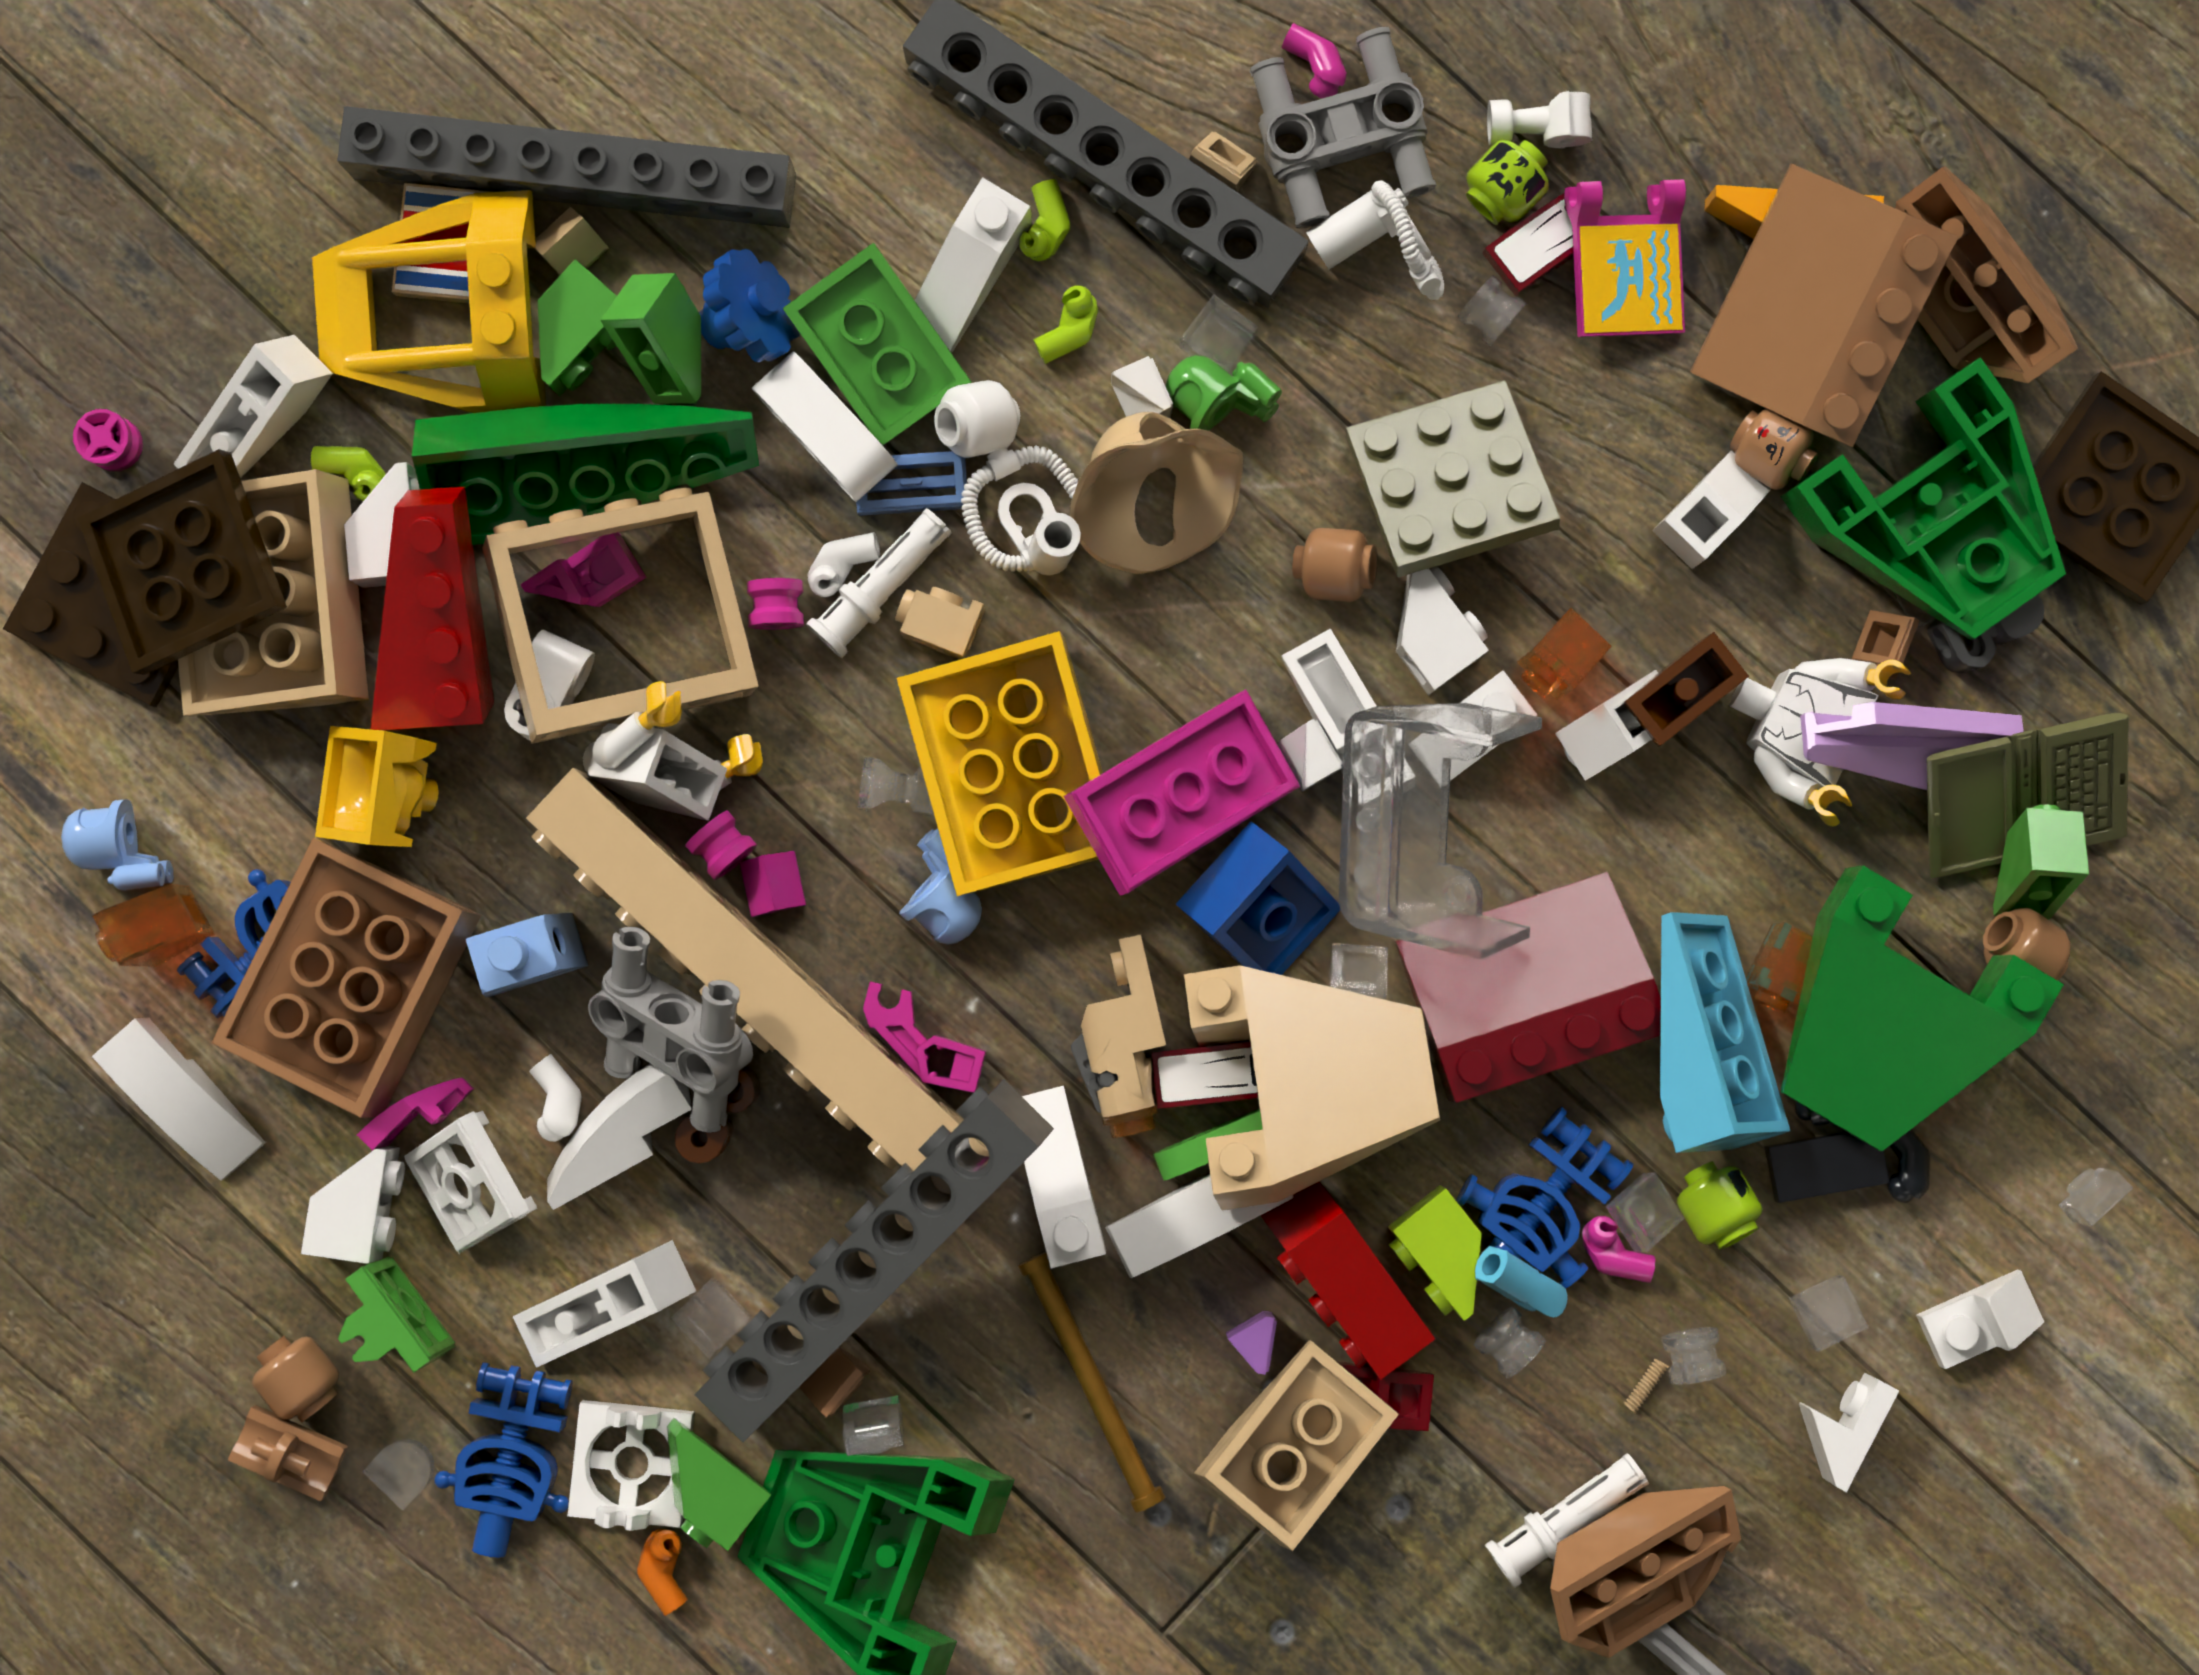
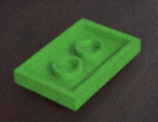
[783,243,972,446]

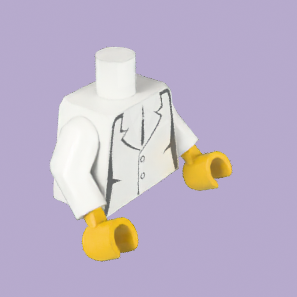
[1729,658,1911,827]
[583,681,763,821]

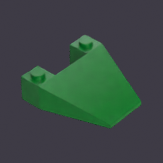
[1780,357,2066,640]
[1781,865,2064,1152]
[737,1449,1015,1675]

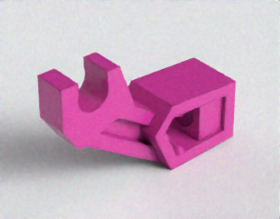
[863,981,987,1092]

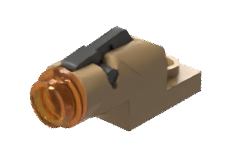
[1071,935,1166,1138]

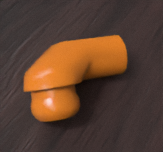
[637,1529,688,1616]

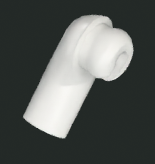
[808,532,880,597]
[529,1054,582,1142]

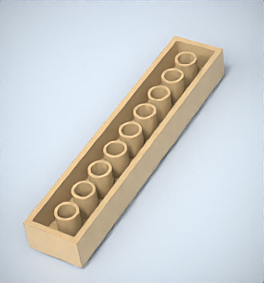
[526,768,989,1194]

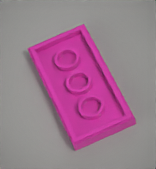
[1063,689,1300,896]

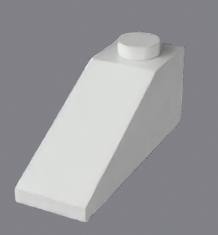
[915,177,1032,353]
[174,335,333,479]
[1022,1085,1106,1268]
[513,1240,696,1368]

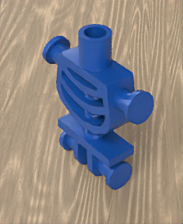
[1456,1106,1634,1289]

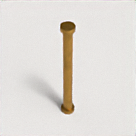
[1018,1252,1165,1512]

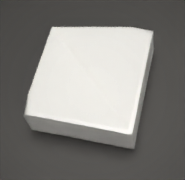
[1111,356,1173,418]
[1277,719,1343,792]

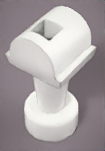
[1487,91,1592,148]

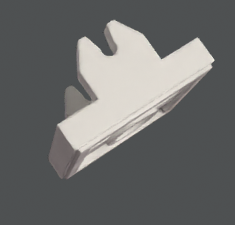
[404,1111,537,1254]
[567,1400,695,1531]

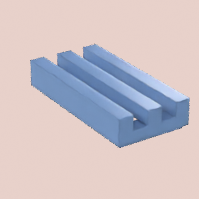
[856,451,967,516]

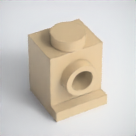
[895,587,985,660]

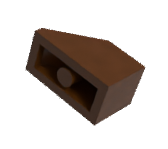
[1623,632,1749,747]

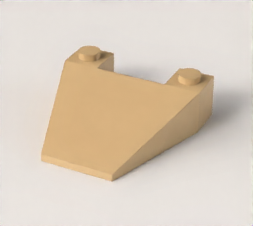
[1184,965,1440,1211]

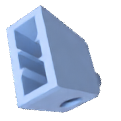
[466,913,588,998]

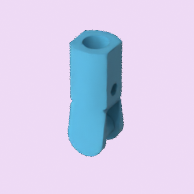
[1475,1246,1567,1318]

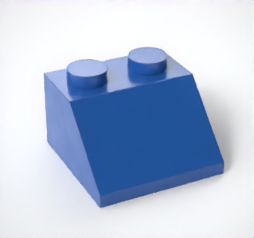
[1176,821,1343,975]

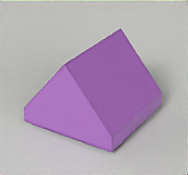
[1226,1311,1277,1375]

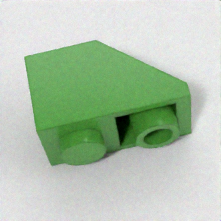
[538,259,617,397]

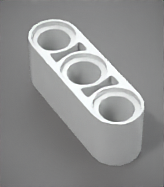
[752,351,898,502]

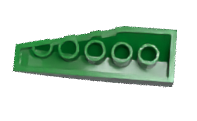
[412,404,760,545]

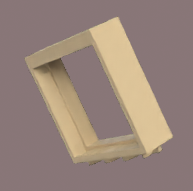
[482,488,759,744]

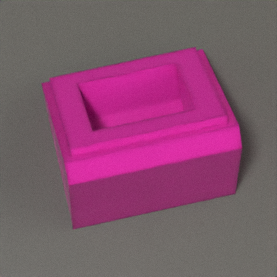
[740,851,806,917]

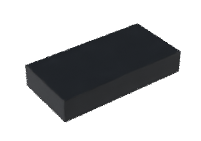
[1764,1132,1890,1203]

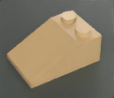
[1194,1340,1399,1551]

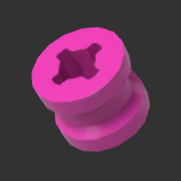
[73,409,143,471]
[747,578,804,630]
[685,810,757,880]

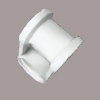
[504,630,595,741]

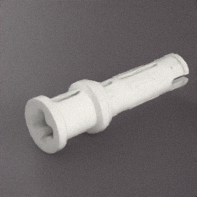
[806,508,952,658]
[1485,1453,1649,1588]

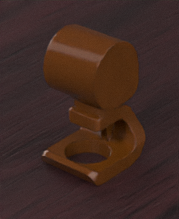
[675,1066,760,1164]

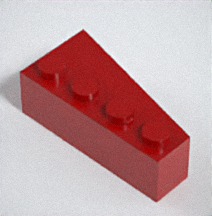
[370,487,494,730]

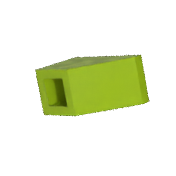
[1388,1185,1482,1321]

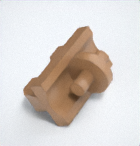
[228,1405,349,1502]

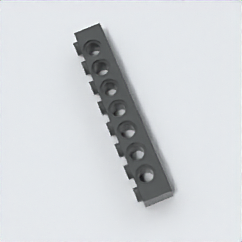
[903,0,1309,308]
[337,106,796,228]
[694,1079,1054,1442]

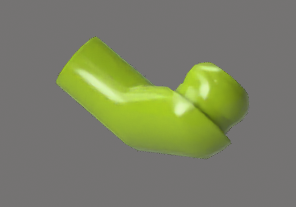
[1019,179,1071,261]
[311,446,386,501]

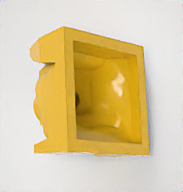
[315,726,439,847]

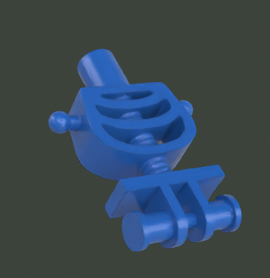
[177,869,291,1018]
[434,1362,573,1558]

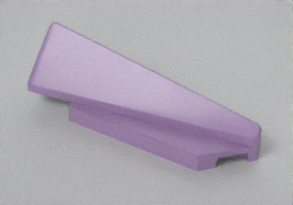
[1800,702,2023,790]

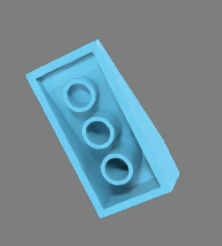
[1660,912,1790,1153]

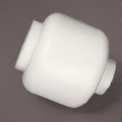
[934,380,1020,458]

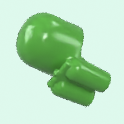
[1165,355,1282,431]

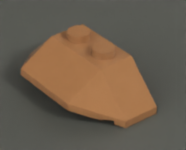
[1895,166,2078,383]
[1550,1486,1741,1658]

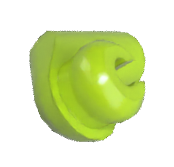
[1033,285,1098,364]

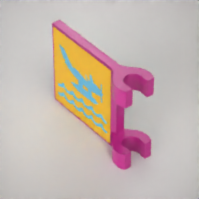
[1564,179,1686,337]

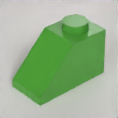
[600,273,701,404]
[1993,804,2089,920]
[667,1418,771,1551]

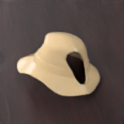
[1070,412,1243,574]

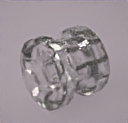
[1457,275,1527,347]
[1474,1306,1546,1379]
[1661,1327,1727,1384]

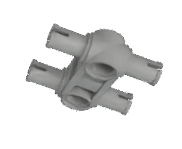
[1250,27,1437,229]
[588,927,753,1133]

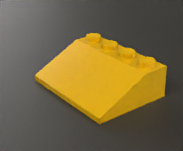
[896,631,1103,896]

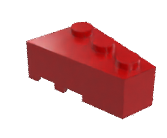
[1260,1182,1435,1380]

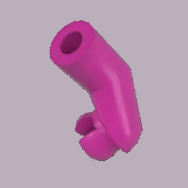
[1281,23,1347,98]

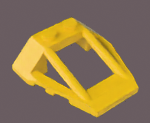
[312,190,546,413]

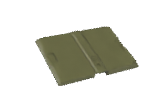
[1926,713,2129,878]

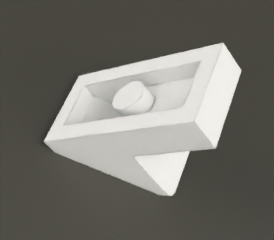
[1916,1269,2044,1369]
[1799,1373,1899,1492]

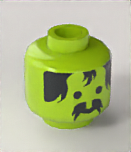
[1466,140,1549,225]
[1677,1161,1763,1250]

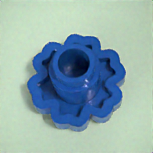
[699,249,800,362]

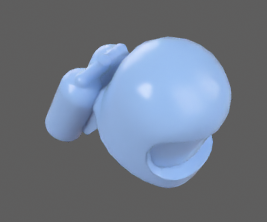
[61,799,173,890]
[899,828,982,945]

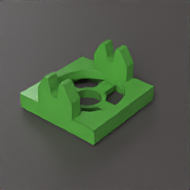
[338,1256,455,1373]

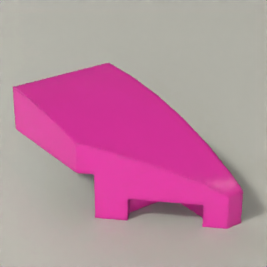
[520,532,647,607]
[357,1077,474,1151]

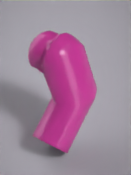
[1582,1216,1655,1283]

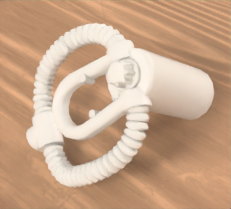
[1306,180,1444,300]
[961,445,1081,575]

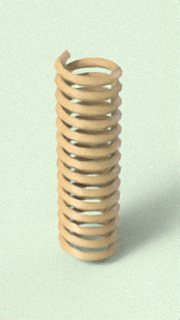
[1624,1359,1669,1414]

